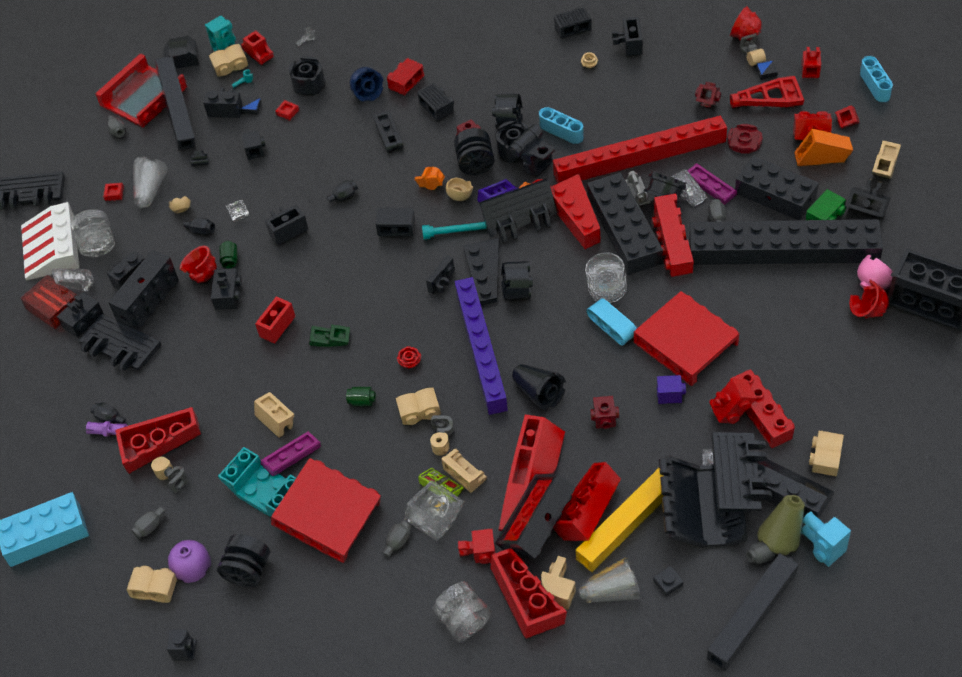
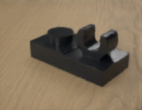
[426,255,455,294]

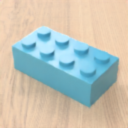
[0,492,89,567]

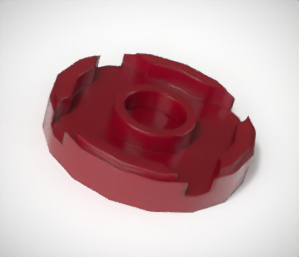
[727,124,763,154]

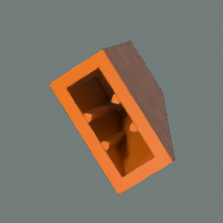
[794,129,853,166]

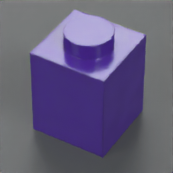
[657,375,686,404]

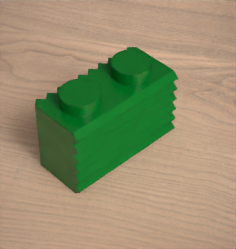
[805,189,847,220]

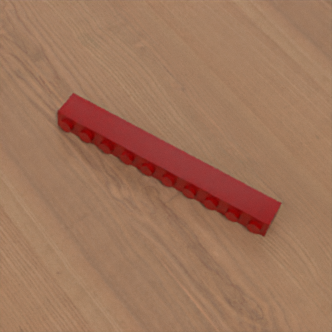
[553,115,727,184]

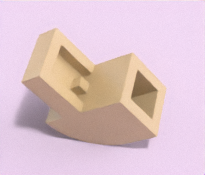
[872,141,901,179]
[541,556,576,610]

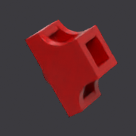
[241,31,274,65]

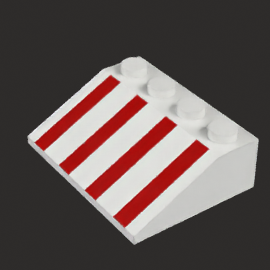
[21,202,80,280]

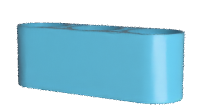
[860,56,893,102]
[539,107,584,144]
[586,298,637,345]

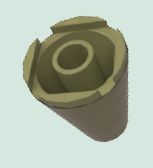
[757,495,805,555]

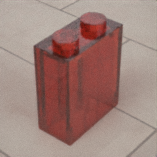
[20,275,77,329]

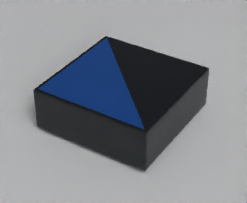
[756,60,778,79]
[240,97,261,114]

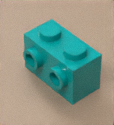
[205,16,236,51]

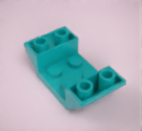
[218,447,296,517]

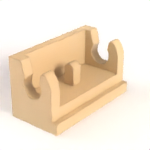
[254,392,294,438]
[441,449,487,493]

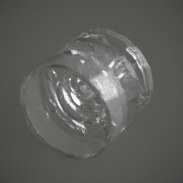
[71,209,115,257]
[585,253,627,303]

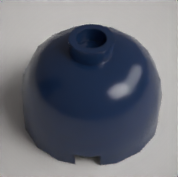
[349,67,384,101]

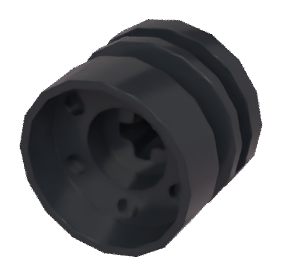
[454,128,495,175]
[216,534,271,588]

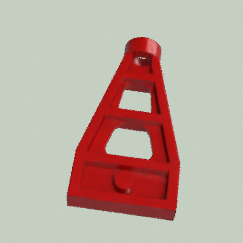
[730,76,804,108]

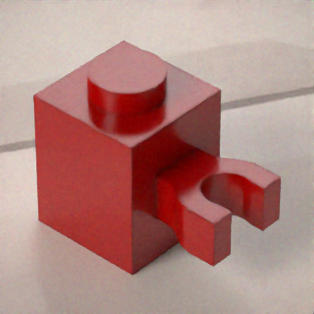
[801,47,821,78]
[458,529,495,564]

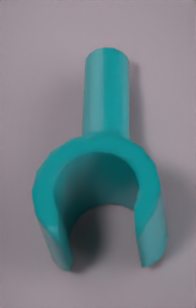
[232,69,253,88]

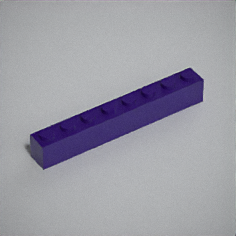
[455,277,508,415]

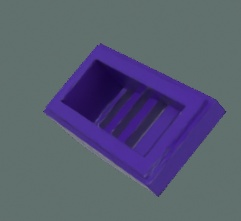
[477,179,517,202]

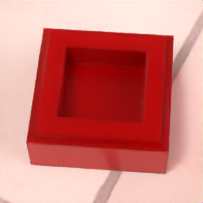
[275,100,299,120]
[103,183,124,201]

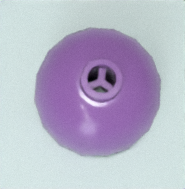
[168,540,211,583]

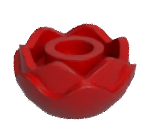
[397,346,421,369]

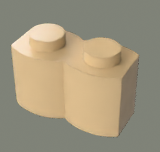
[209,44,248,77]
[396,388,441,425]
[809,430,844,476]
[127,566,177,603]

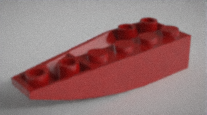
[499,414,565,531]

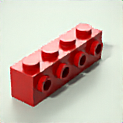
[730,369,795,448]

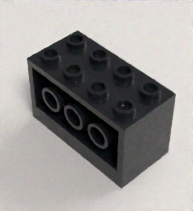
[888,248,962,331]

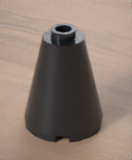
[512,364,566,410]

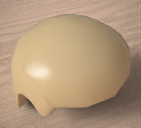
[446,177,474,201]

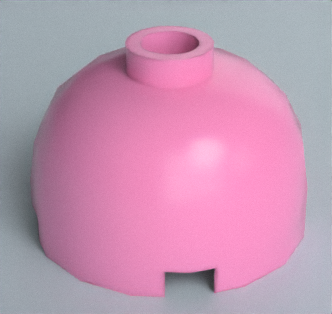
[857,255,893,290]

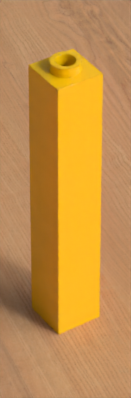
[576,468,665,572]

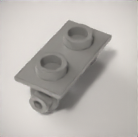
[625,171,651,206]

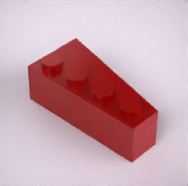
[551,174,601,249]
[651,194,694,277]
[115,407,201,474]
[553,462,621,541]
[490,548,567,639]

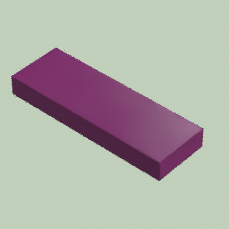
[684,163,737,205]
[261,431,321,477]

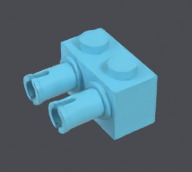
[801,512,851,567]

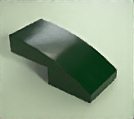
[309,324,350,347]

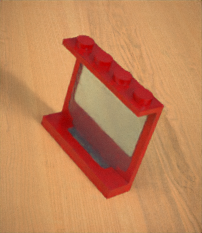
[95,54,187,128]

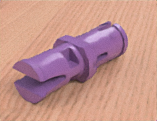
[86,421,128,437]

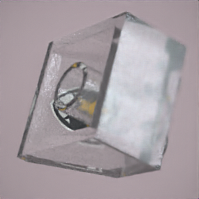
[404,480,464,541]

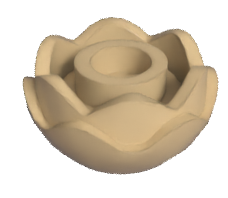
[169,196,191,213]

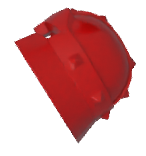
[730,6,762,41]
[179,246,217,283]
[849,279,889,319]

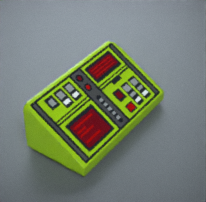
[418,468,464,503]

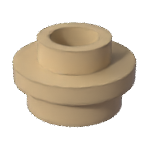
[581,52,598,68]

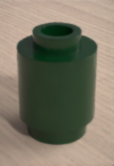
[219,241,238,269]
[346,387,376,406]

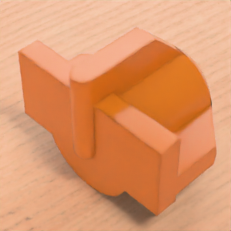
[415,167,445,190]

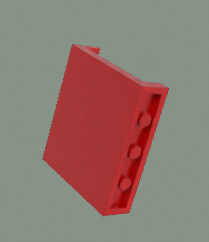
[634,291,739,386]
[271,458,381,563]

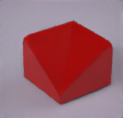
[835,105,860,129]

